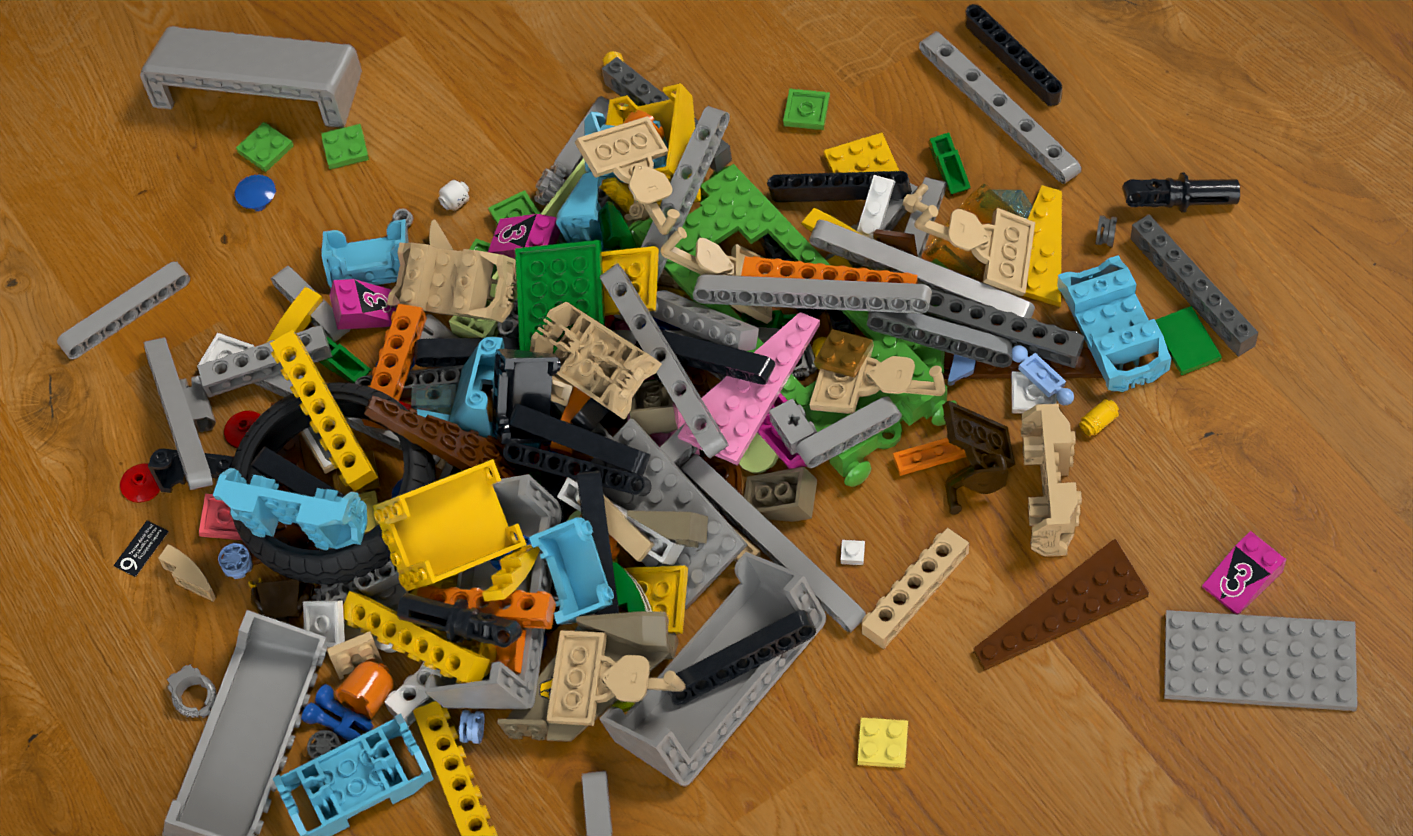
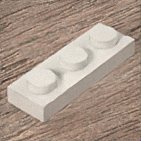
[857,175,895,240]

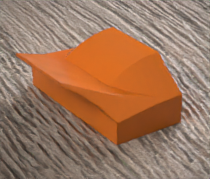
[495,629,526,675]

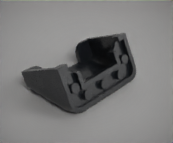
[492,349,561,444]
[148,448,234,493]

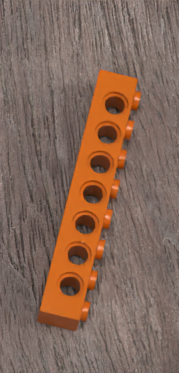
[741,256,918,284]

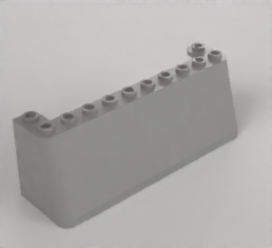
[140,26,362,128]
[425,474,562,709]
[600,552,826,786]
[163,610,328,836]

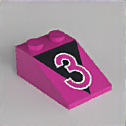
[488,214,560,260]
[329,279,396,330]
[1202,531,1286,615]

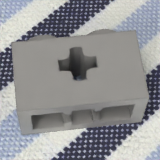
[769,398,817,455]

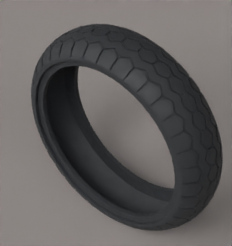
[230,383,436,584]

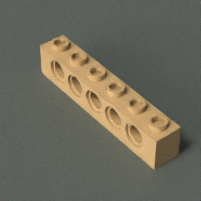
[861,528,969,649]

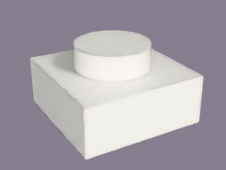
[841,540,865,565]

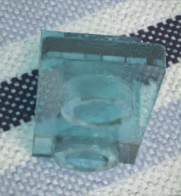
[981,189,1033,219]

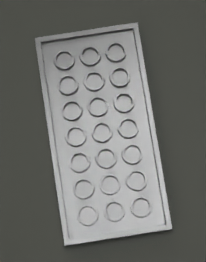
[590,418,748,609]
[1164,610,1357,711]

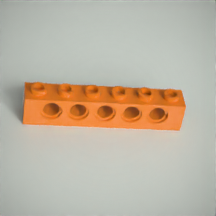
[362,304,427,430]
[417,586,556,629]

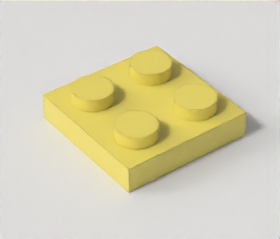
[858,718,908,768]

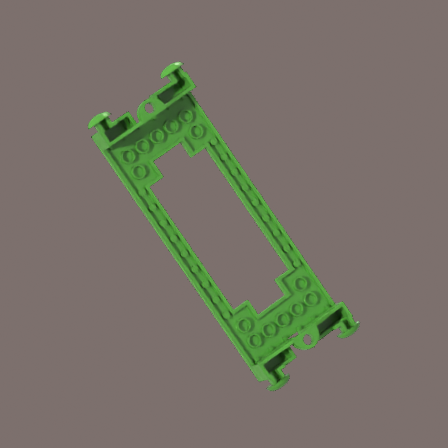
[628,164,957,487]

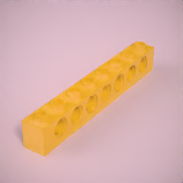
[270,329,378,491]
[343,591,490,684]
[412,701,498,836]

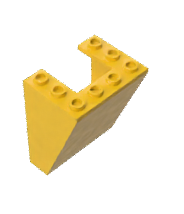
[599,83,701,214]
[373,460,526,591]

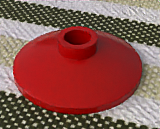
[224,410,261,448]
[120,463,160,503]

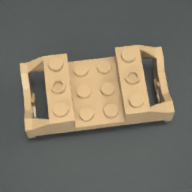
[387,242,517,323]
[530,302,662,420]
[1021,404,1082,557]

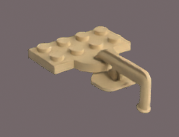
[575,116,680,235]
[914,205,1035,297]
[660,227,772,324]
[810,340,945,414]
[546,630,685,726]

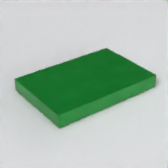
[1155,306,1222,376]

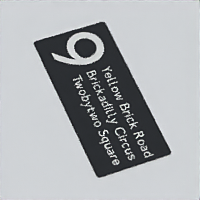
[114,520,169,577]

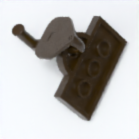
[942,401,1015,515]

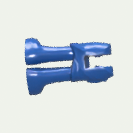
[301,684,374,741]

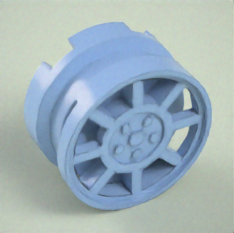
[218,543,253,579]
[459,710,484,744]

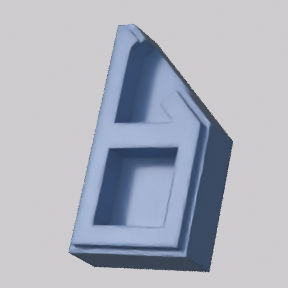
[948,355,976,386]

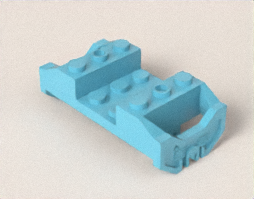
[1057,255,1171,392]
[213,468,367,550]
[273,713,433,836]

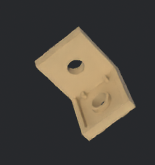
[327,621,383,680]

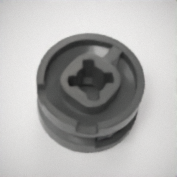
[1096,215,1117,247]
[307,730,341,760]

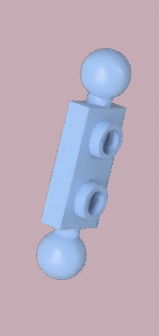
[1012,345,1074,406]

